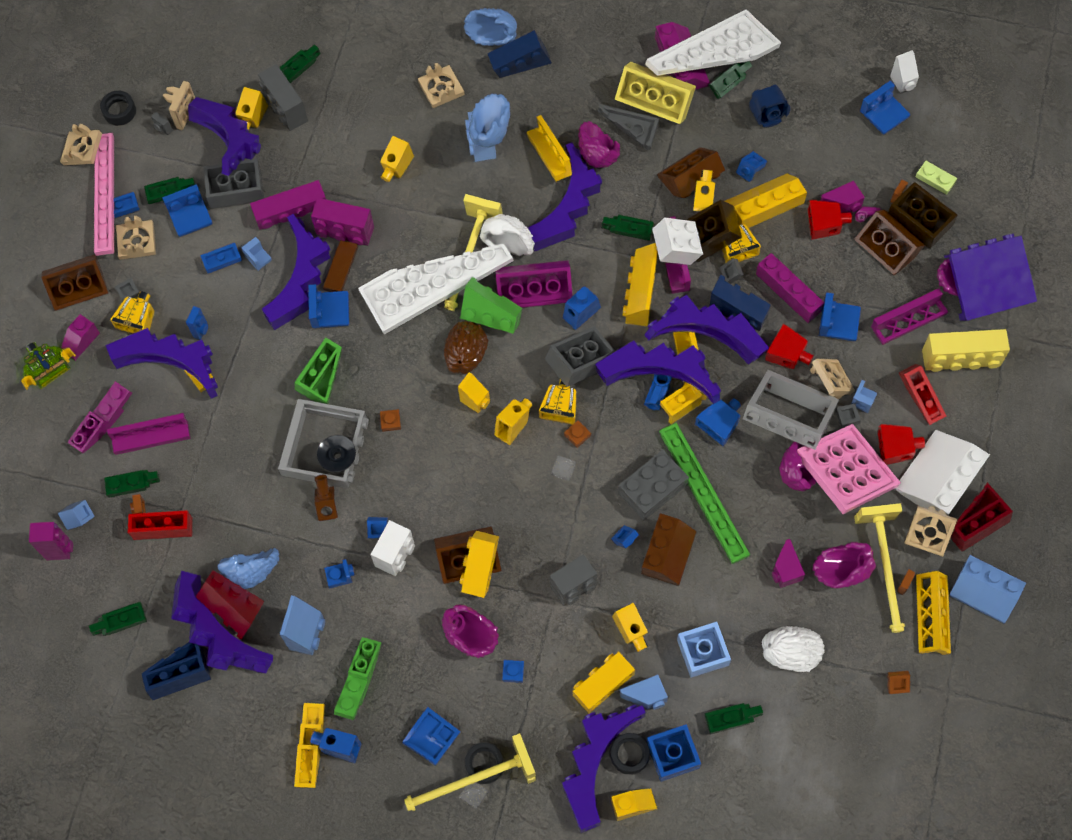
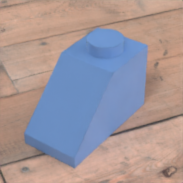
[620,675,668,710]

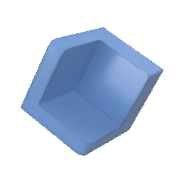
[241,237,272,270]
[851,380,877,413]
[58,500,95,530]

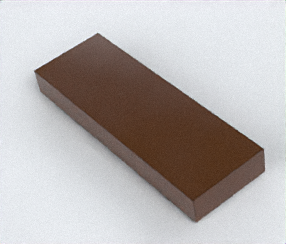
[323,240,358,292]

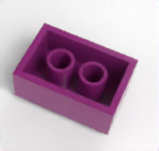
[311,198,374,246]

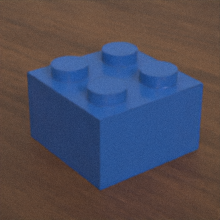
[646,724,701,782]

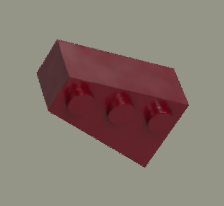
[950,482,1013,552]
[196,570,264,640]

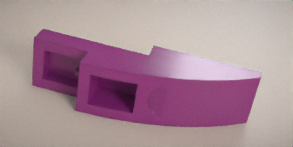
[68,381,132,453]

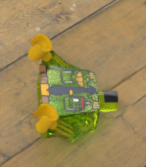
[21,342,76,390]

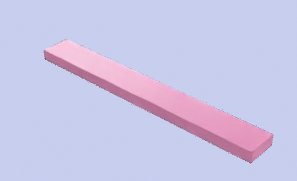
[94,133,114,256]

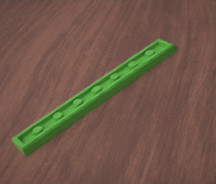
[659,422,750,564]

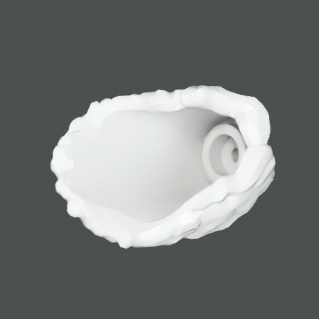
[480,214,535,256]
[762,626,824,672]

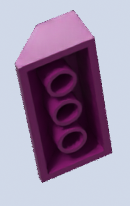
[655,22,710,90]
[495,260,573,307]

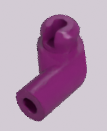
[855,206,880,223]

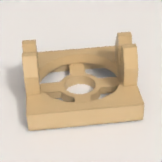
[418,63,465,108]
[163,81,195,130]
[60,124,102,165]
[116,216,156,260]
[810,359,855,399]
[904,506,957,557]

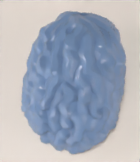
[464,8,517,46]
[469,93,510,147]
[218,548,279,589]

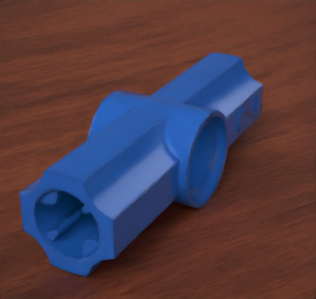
[644,374,673,411]

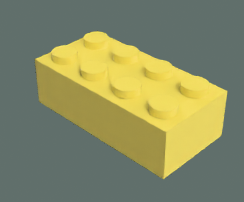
[615,62,696,124]
[922,329,1010,372]

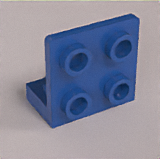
[860,81,910,134]
[162,184,213,237]
[308,284,349,328]
[819,292,861,341]

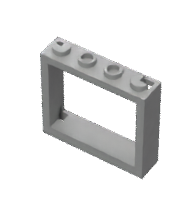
[743,370,839,450]
[278,399,369,488]

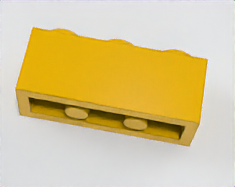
[460,531,499,598]
[573,652,635,714]

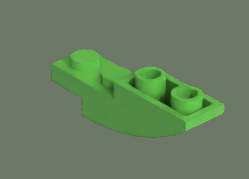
[334,637,381,720]

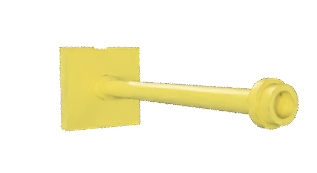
[444,194,503,311]
[854,503,905,633]
[404,734,536,811]

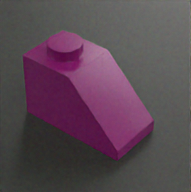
[820,180,865,213]
[60,314,100,361]
[772,539,805,588]

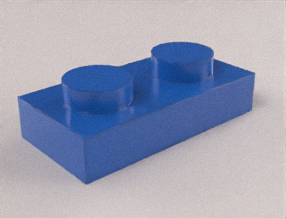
[114,192,140,218]
[200,243,242,273]
[186,306,208,340]

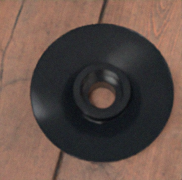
[317,435,356,472]

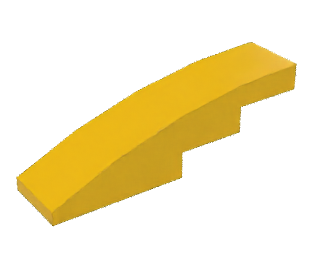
[294,703,325,788]

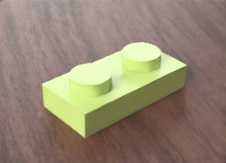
[915,161,957,195]

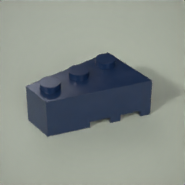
[487,30,552,78]
[709,275,771,331]
[141,642,211,700]

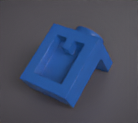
[736,151,767,182]
[324,559,355,589]

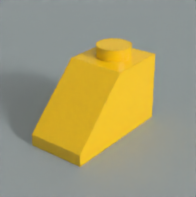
[458,372,490,413]
[611,788,657,821]

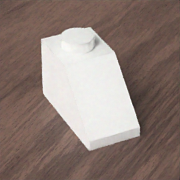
[890,50,919,93]

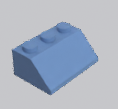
[949,555,1026,624]

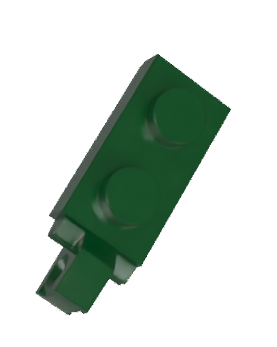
[280,44,321,83]
[708,61,752,99]
[144,177,196,204]
[602,215,654,241]
[104,470,160,498]
[89,602,147,636]
[704,703,763,735]

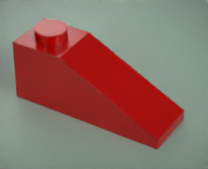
[899,364,946,425]

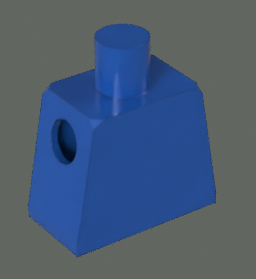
[563,286,601,330]
[695,398,741,446]
[310,728,362,763]

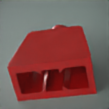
[807,200,852,240]
[765,324,814,369]
[877,424,925,465]

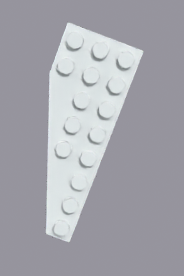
[645,10,781,76]
[358,243,514,334]

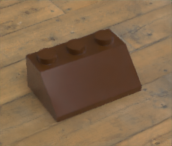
[657,147,725,198]
[854,210,925,275]
[41,254,108,311]
[641,513,697,586]
[434,526,501,584]

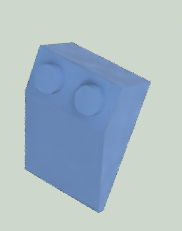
[280,595,325,655]

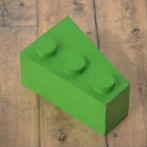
[460,277,522,334]
[294,337,342,404]

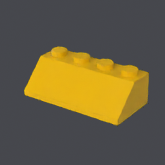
[725,173,807,228]
[622,243,658,326]

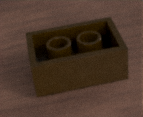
[888,182,958,249]
[687,199,742,262]

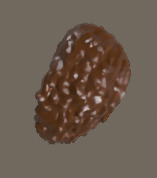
[444,321,488,374]

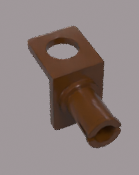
[315,474,338,521]

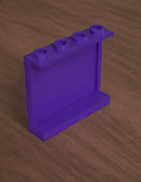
[944,233,1037,321]

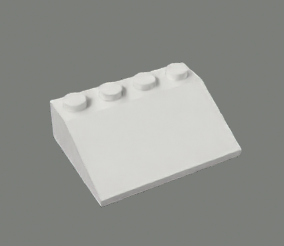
[894,430,990,516]

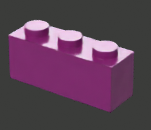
[29,522,73,561]

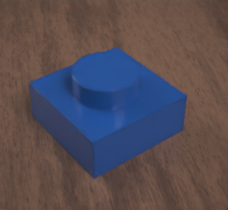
[367,517,388,538]
[611,525,639,549]
[502,660,524,683]

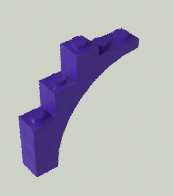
[188,97,261,176]
[528,142,602,252]
[262,214,331,330]
[644,295,769,365]
[106,328,218,399]
[595,340,721,404]
[171,571,273,674]
[562,705,646,833]

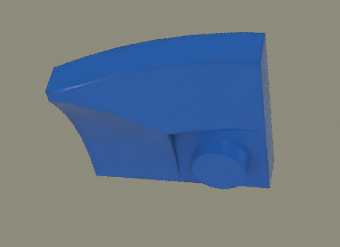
[402,707,461,766]

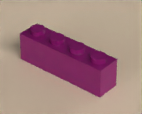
[250,180,326,230]
[756,253,824,323]

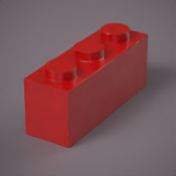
[128,510,193,540]

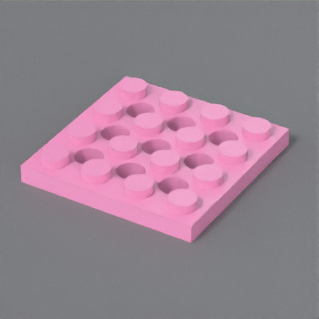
[797,424,901,514]

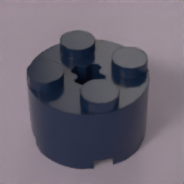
[749,85,791,128]

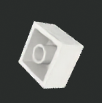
[653,218,703,265]
[371,520,415,576]

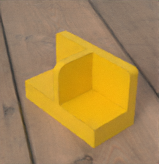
[660,383,703,424]

